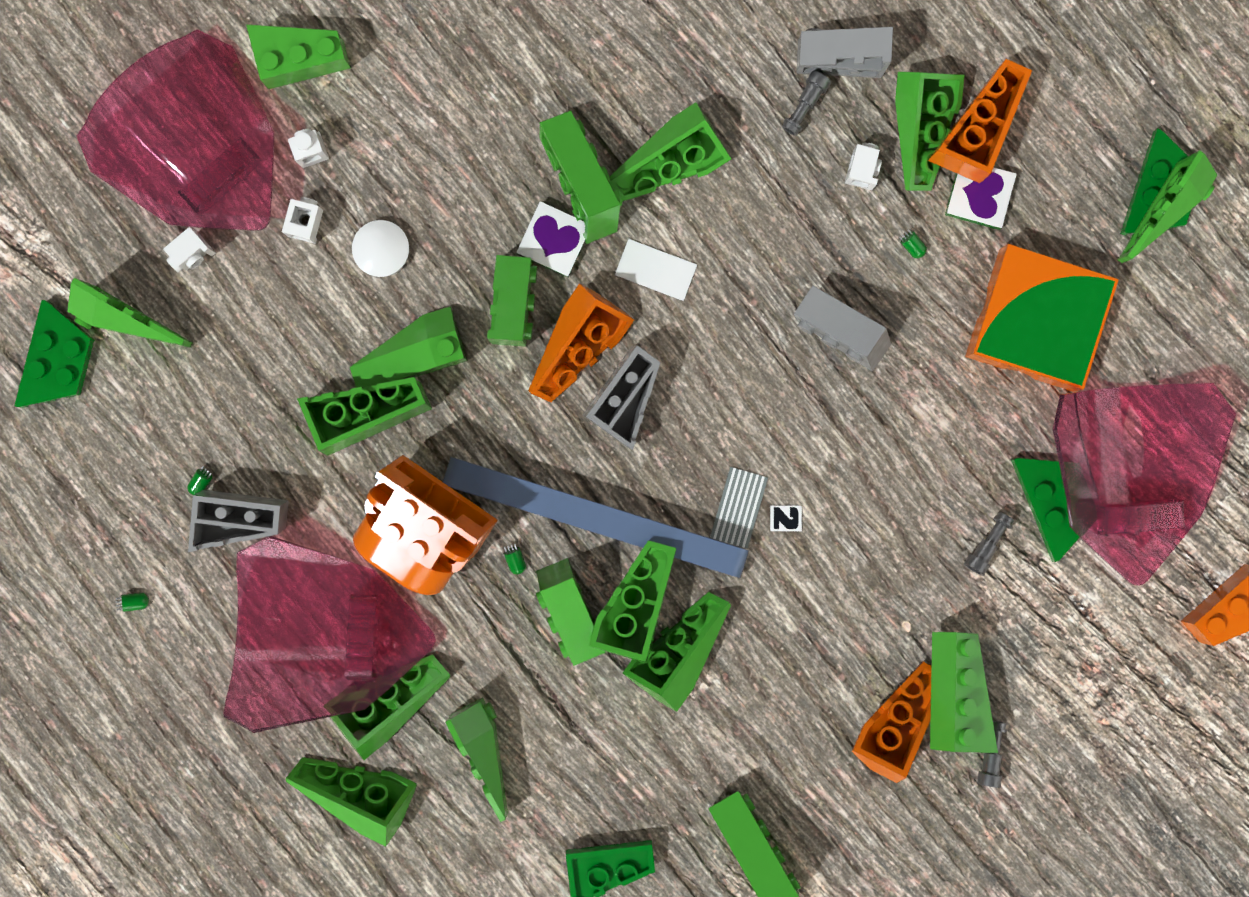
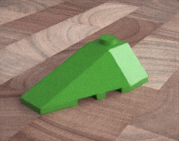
[67,277,193,348]
[286,757,417,847]

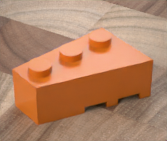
[1181,564,1249,646]

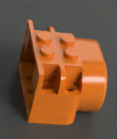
[353,455,498,595]

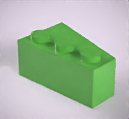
[246,25,351,89]
[487,255,537,347]

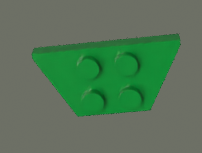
[1120,128,1191,235]
[14,300,95,408]
[1011,458,1098,562]

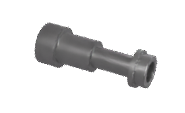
[782,71,831,136]
[964,512,1014,576]
[977,721,1007,788]

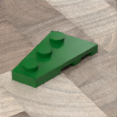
[566,840,655,897]

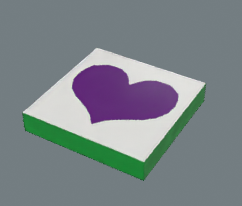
[945,167,1016,230]
[516,201,585,278]

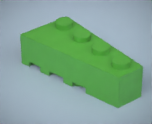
[539,111,622,244]
[297,377,432,456]
[930,632,998,753]
[708,791,801,897]

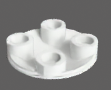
[352,220,409,277]

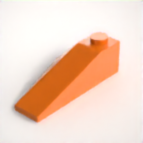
[528,283,634,402]
[851,662,931,783]

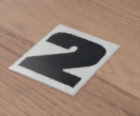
[770,506,802,531]

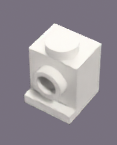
[288,129,329,168]
[845,143,882,190]
[282,197,323,244]
[163,227,216,272]

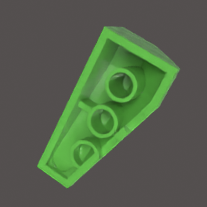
[895,72,965,191]
[609,102,731,202]
[1118,150,1217,263]
[350,306,468,388]
[589,540,677,663]
[623,592,731,712]
[323,654,451,760]
[445,697,508,822]

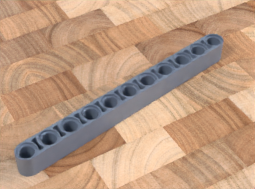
[443,457,749,578]

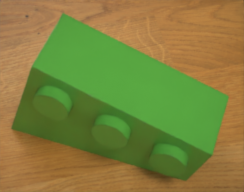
[536,558,606,666]

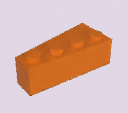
[928,59,1032,183]

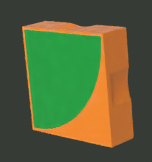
[965,244,1119,392]

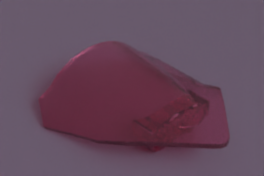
[77,29,274,231]
[1053,383,1236,586]
[223,536,436,733]

